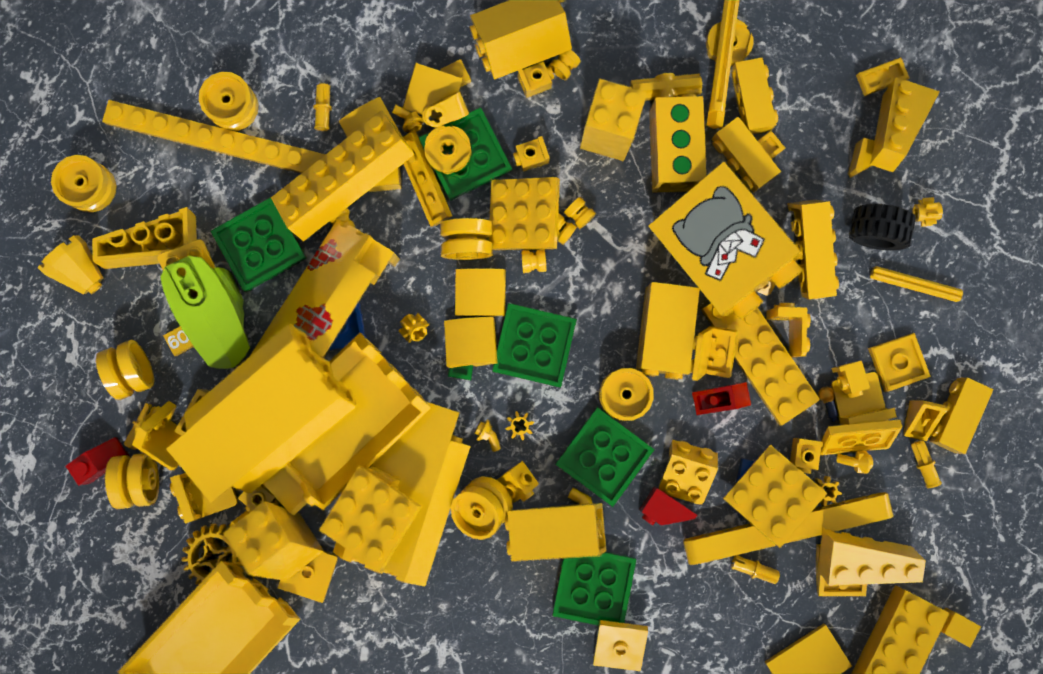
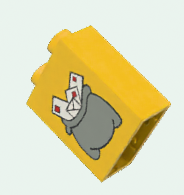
[648,162,803,320]

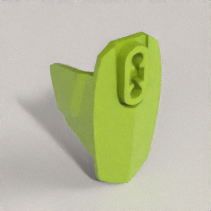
[160,255,250,369]

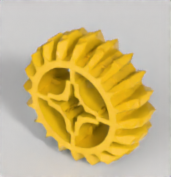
[181,523,244,585]

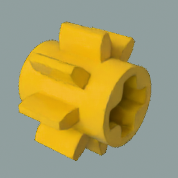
[912,197,943,227]
[398,313,429,343]
[505,411,534,440]
[814,476,842,506]

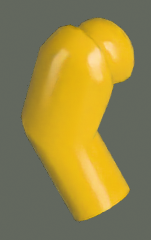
[568,487,593,504]

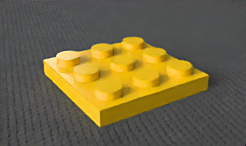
[489,177,560,250]
[723,445,827,548]
[320,466,422,572]

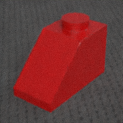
[692,382,751,415]
[65,437,129,486]
[639,486,697,526]

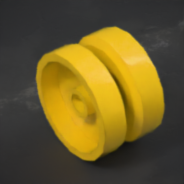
[199,72,259,131]
[51,155,117,213]
[440,218,493,260]
[96,339,154,400]
[599,368,654,420]
[105,453,159,509]
[451,476,513,540]

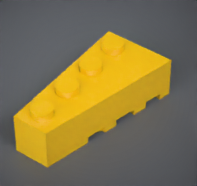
[870,77,940,172]
[787,200,839,299]
[92,207,197,269]
[818,528,926,585]

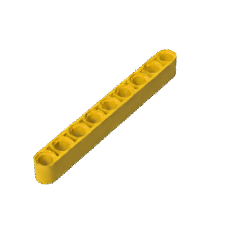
[683,492,894,565]

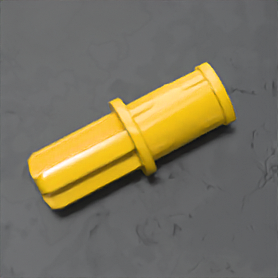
[313,83,332,131]
[124,402,156,450]
[911,440,942,488]
[731,555,780,584]

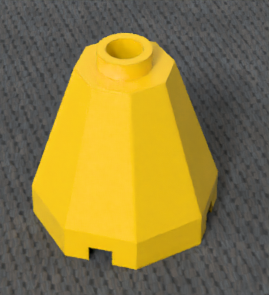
[38,235,103,294]

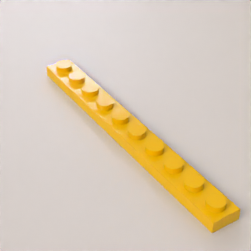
[102,100,326,173]

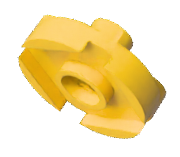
[706,19,754,66]
[424,126,472,175]

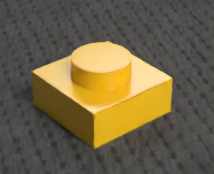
[440,59,471,87]

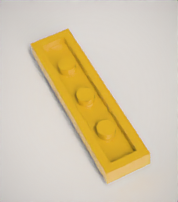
[403,132,452,227]

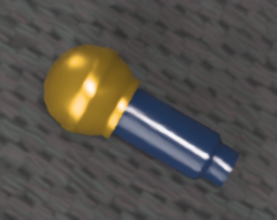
[818,386,839,422]

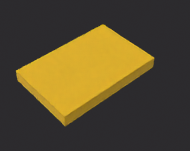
[820,420,902,455]
[765,623,852,674]

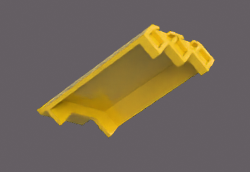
[166,323,357,503]
[263,333,431,515]
[333,402,470,586]
[118,561,300,674]

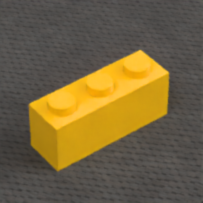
[730,57,778,135]
[712,117,781,193]
[930,377,994,454]

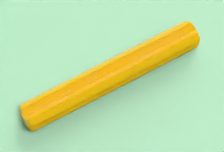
[870,266,963,302]

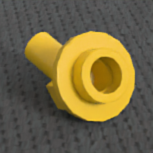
[392,105,424,132]
[474,419,501,452]
[836,450,873,474]

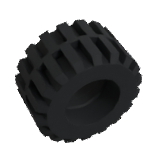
[849,204,916,250]

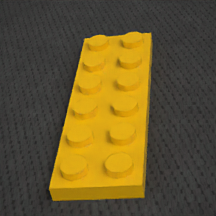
[701,303,820,426]

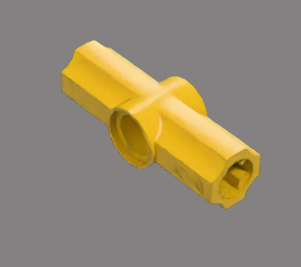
[630,73,702,101]

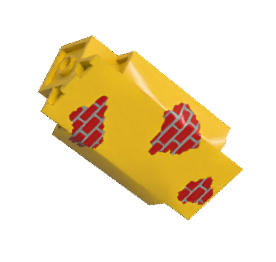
[249,219,400,358]

